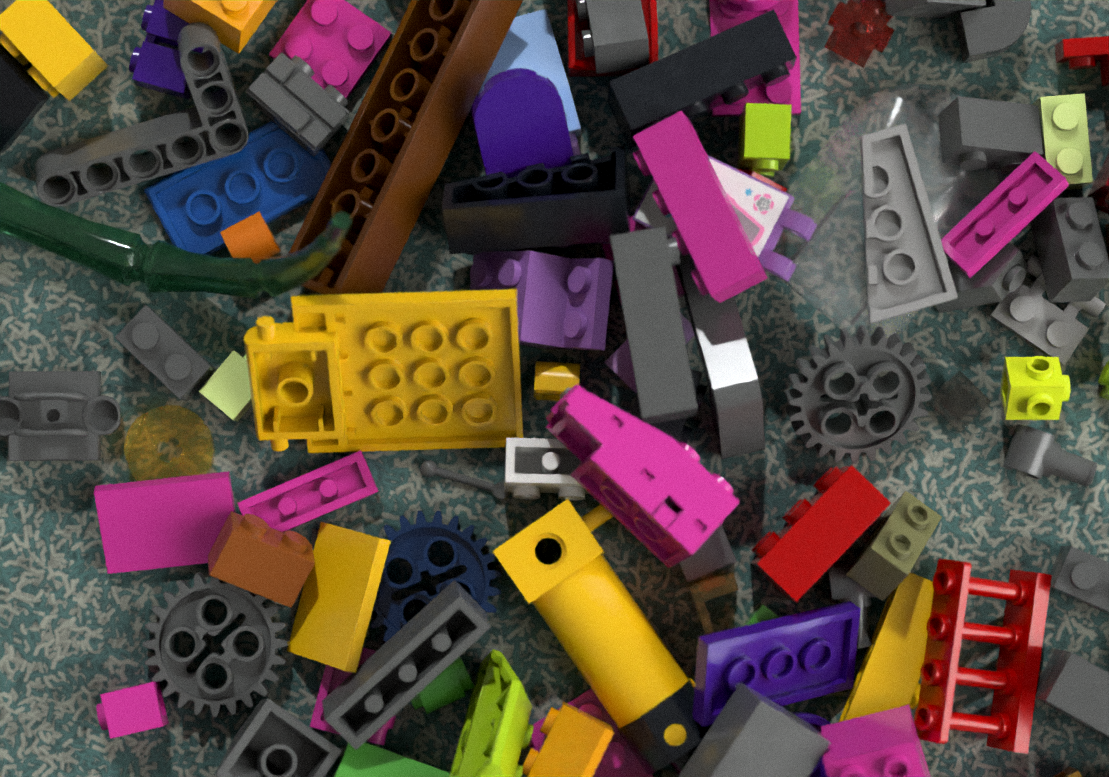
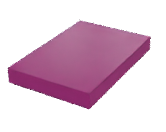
[94,471,236,574]

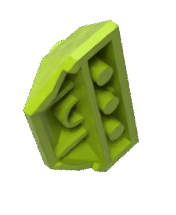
[449,649,534,777]

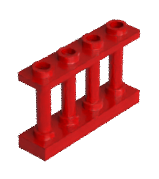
[914,558,1052,754]

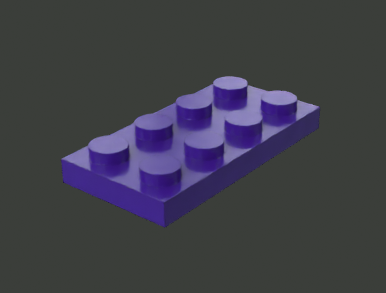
[693,601,861,726]

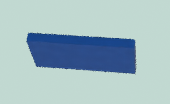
[144,121,332,268]

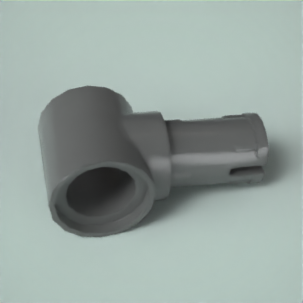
[1003,424,1097,486]
[826,559,876,648]

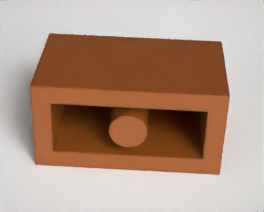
[208,511,315,608]

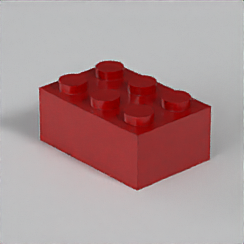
[750,465,891,602]

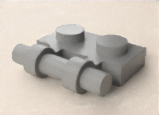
[989,254,1106,366]

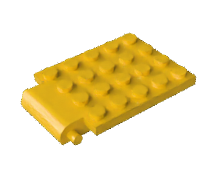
[244,289,524,453]

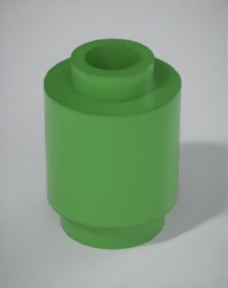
[411,656,474,714]

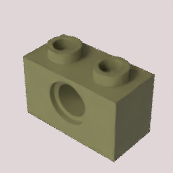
[846,491,942,601]

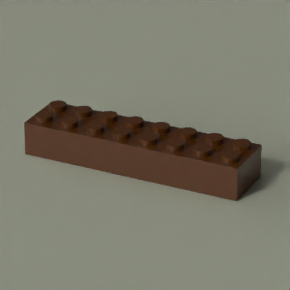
[278,0,523,295]

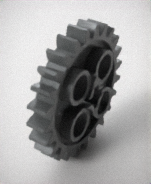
[785,325,932,464]
[142,573,290,717]

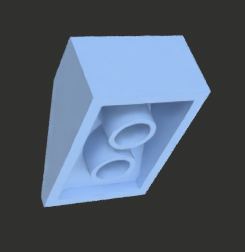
[478,9,581,137]

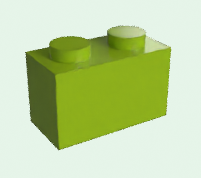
[738,103,791,178]

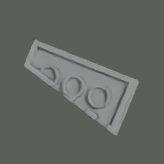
[860,123,958,325]

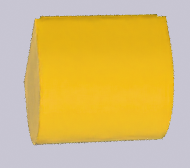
[534,361,580,401]

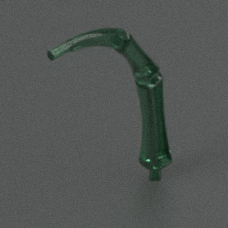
[0,182,351,299]

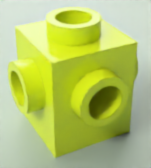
[1001,356,1070,420]

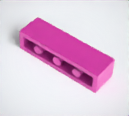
[633,110,768,303]

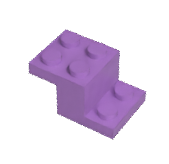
[470,251,614,350]

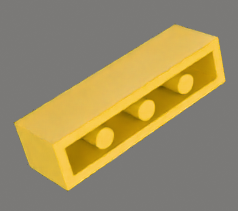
[838,572,934,722]

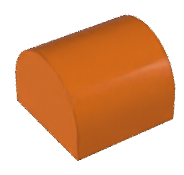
[220,211,281,272]

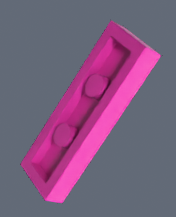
[941,151,1069,278]
[237,450,379,532]

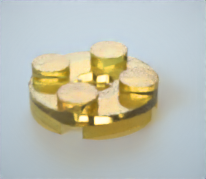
[124,405,215,481]

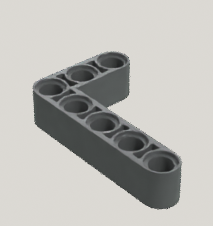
[35,22,249,207]
[676,248,765,459]

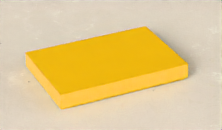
[287,522,391,673]

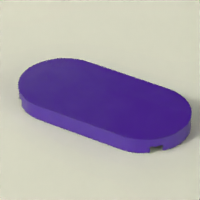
[472,68,574,178]

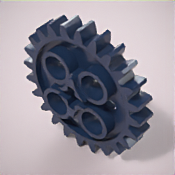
[370,511,502,642]

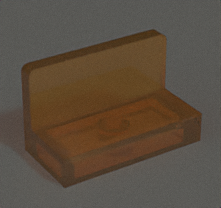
[685,571,739,636]

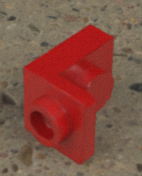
[1055,36,1109,86]

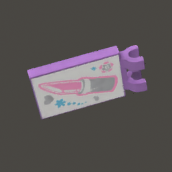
[632,156,817,282]

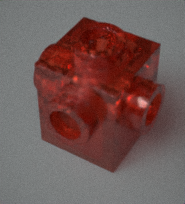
[824,0,895,68]

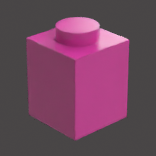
[96,681,169,739]

